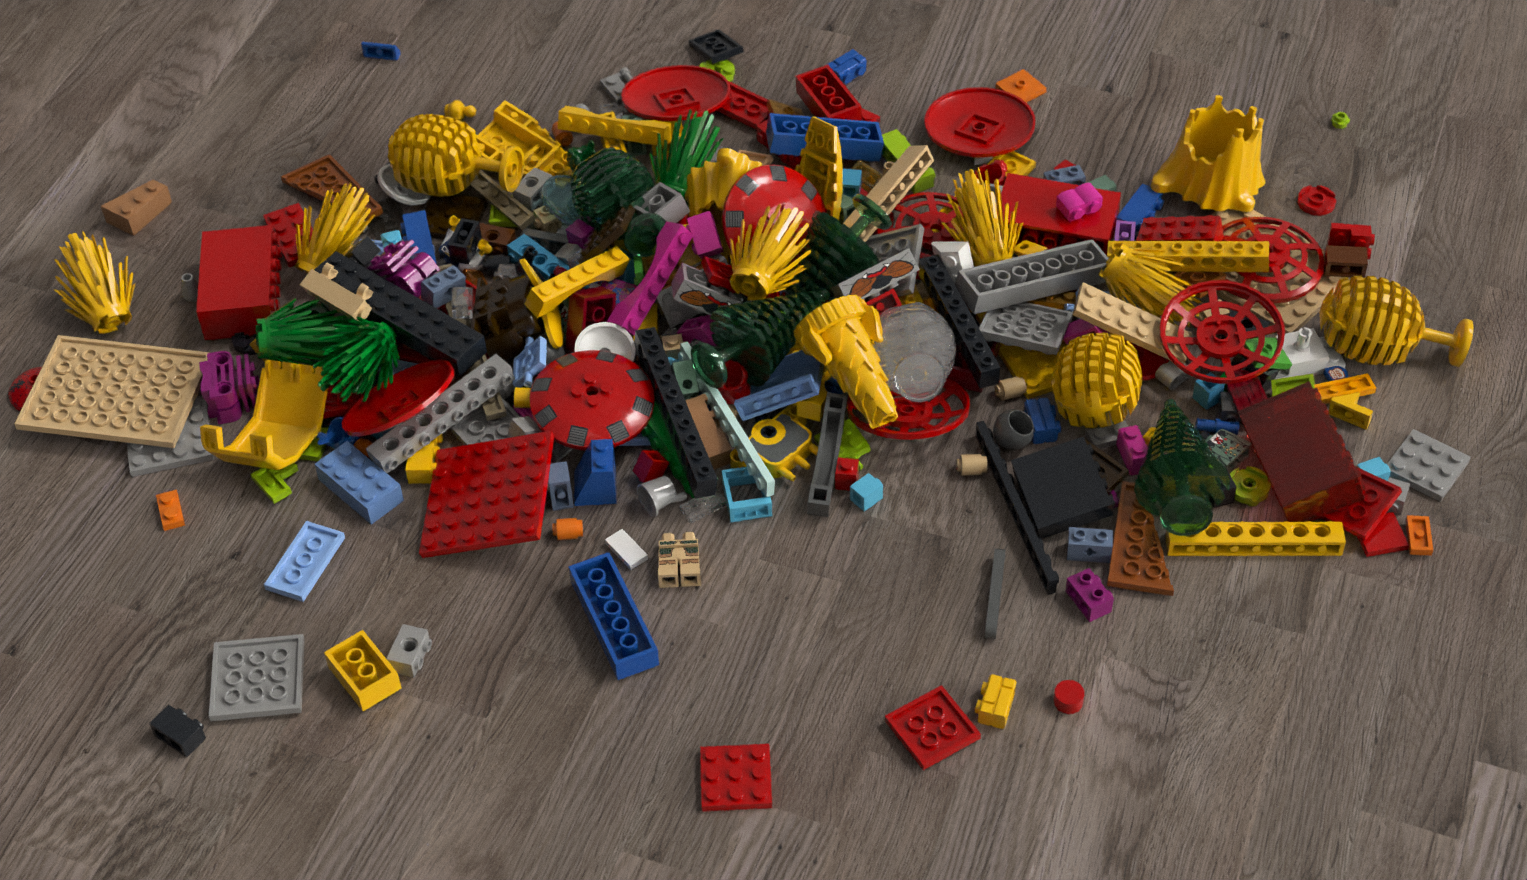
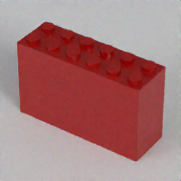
[996,173,1121,256]
[196,225,282,340]

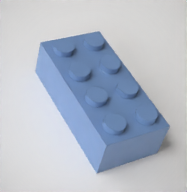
[314,441,404,525]

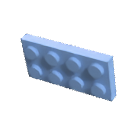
[264,521,345,602]

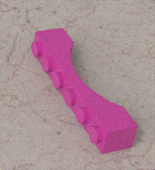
[607,221,693,336]

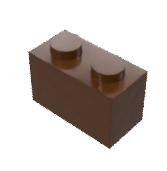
[1324,245,1368,278]

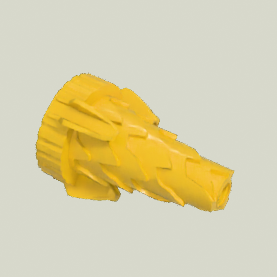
[794,295,898,429]

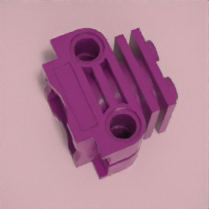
[367,239,440,298]
[199,351,259,425]

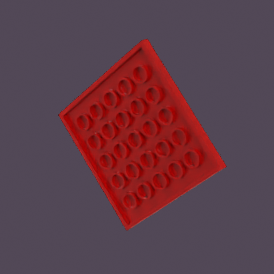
[419,431,555,558]

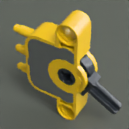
[730,403,818,481]

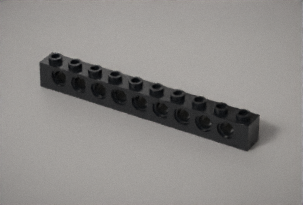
[634,327,718,499]

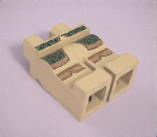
[658,532,701,588]

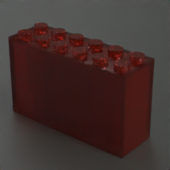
[1238,381,1366,522]

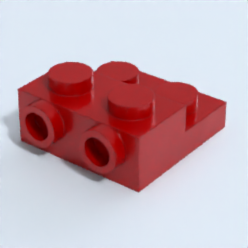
[1325,223,1375,260]

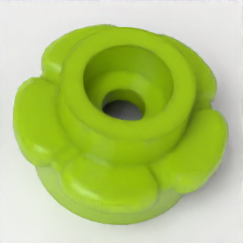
[1331,112,1350,129]

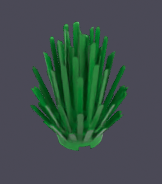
[649,109,724,207]
[256,298,352,373]
[313,317,400,402]

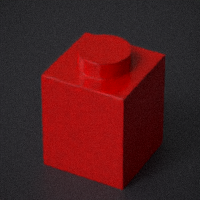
[632,450,669,483]
[835,457,859,491]

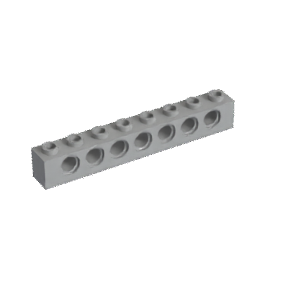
[366,354,515,473]

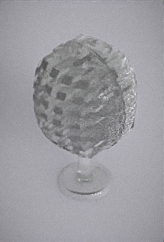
[873,302,956,402]

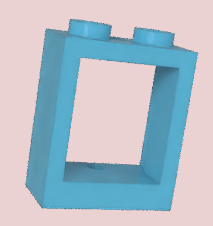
[721,467,772,522]

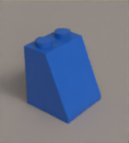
[574,439,617,506]

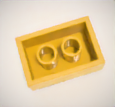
[324,630,402,711]

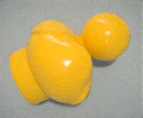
[444,100,476,121]

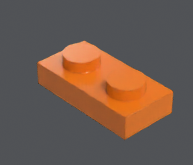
[156,489,185,531]
[1405,515,1433,556]

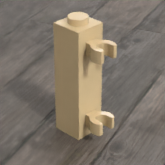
[300,263,373,321]

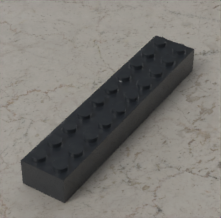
[314,251,487,377]

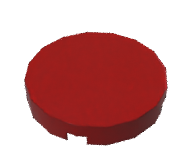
[1297,185,1336,216]

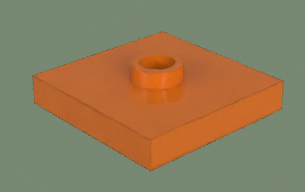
[995,69,1047,103]

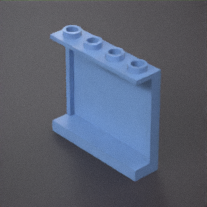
[734,350,824,421]

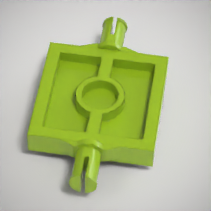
[814,419,871,470]

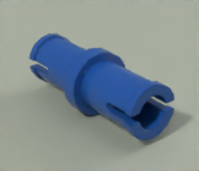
[1195,418,1239,435]

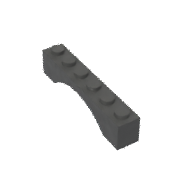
[807,392,848,517]

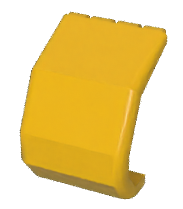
[200,360,328,470]

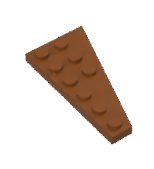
[281,154,383,221]
[1107,481,1174,596]

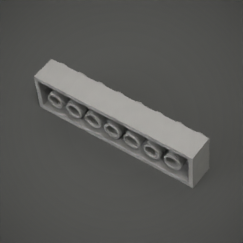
[955,239,1108,314]

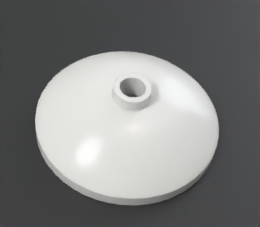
[378,164,431,206]
[574,322,636,362]

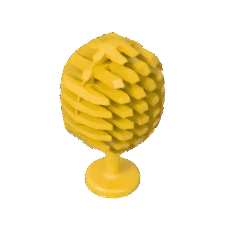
[388,114,524,197]
[1319,276,1473,367]
[1051,333,1143,428]

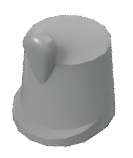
[637,476,687,517]

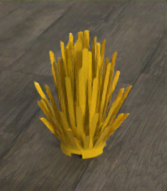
[941,167,1023,267]
[295,182,375,274]
[730,204,811,302]
[54,232,136,334]
[1098,243,1201,328]

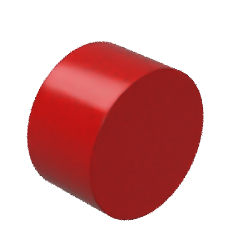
[1053,680,1085,714]

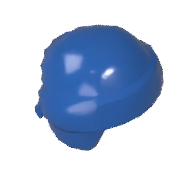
[317,417,360,449]

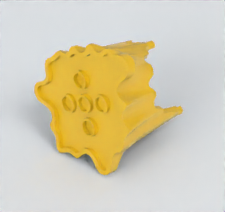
[1151,95,1265,212]
[685,148,762,258]

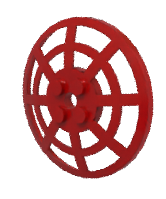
[877,192,965,280]
[1222,217,1325,304]
[1159,280,1285,384]
[846,371,970,440]

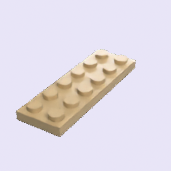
[1072,282,1192,364]

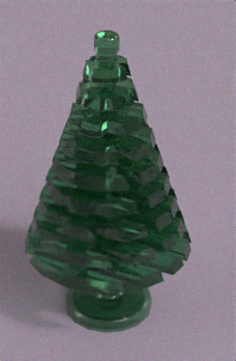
[770,194,892,328]
[690,289,830,389]
[1134,399,1230,536]

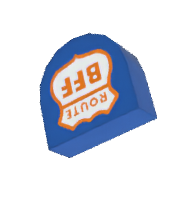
[1323,366,1348,382]

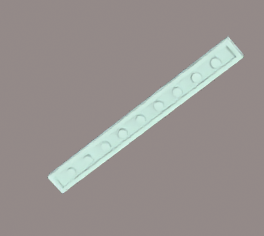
[678,341,775,497]

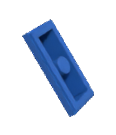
[361,42,401,61]

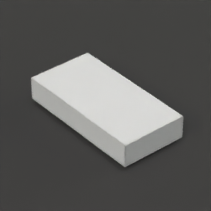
[605,529,648,570]

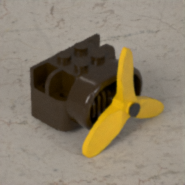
[471,258,563,360]

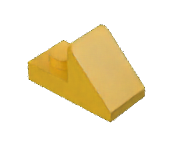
[1328,393,1373,430]

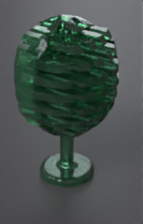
[571,147,666,257]

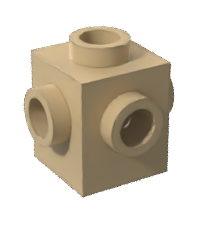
[533,203,562,233]

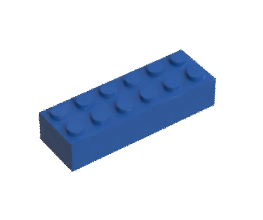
[766,113,884,162]
[568,552,659,680]

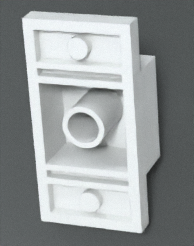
[1274,327,1346,380]

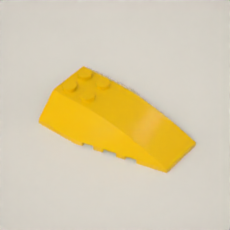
[476,100,576,190]
[795,117,843,246]

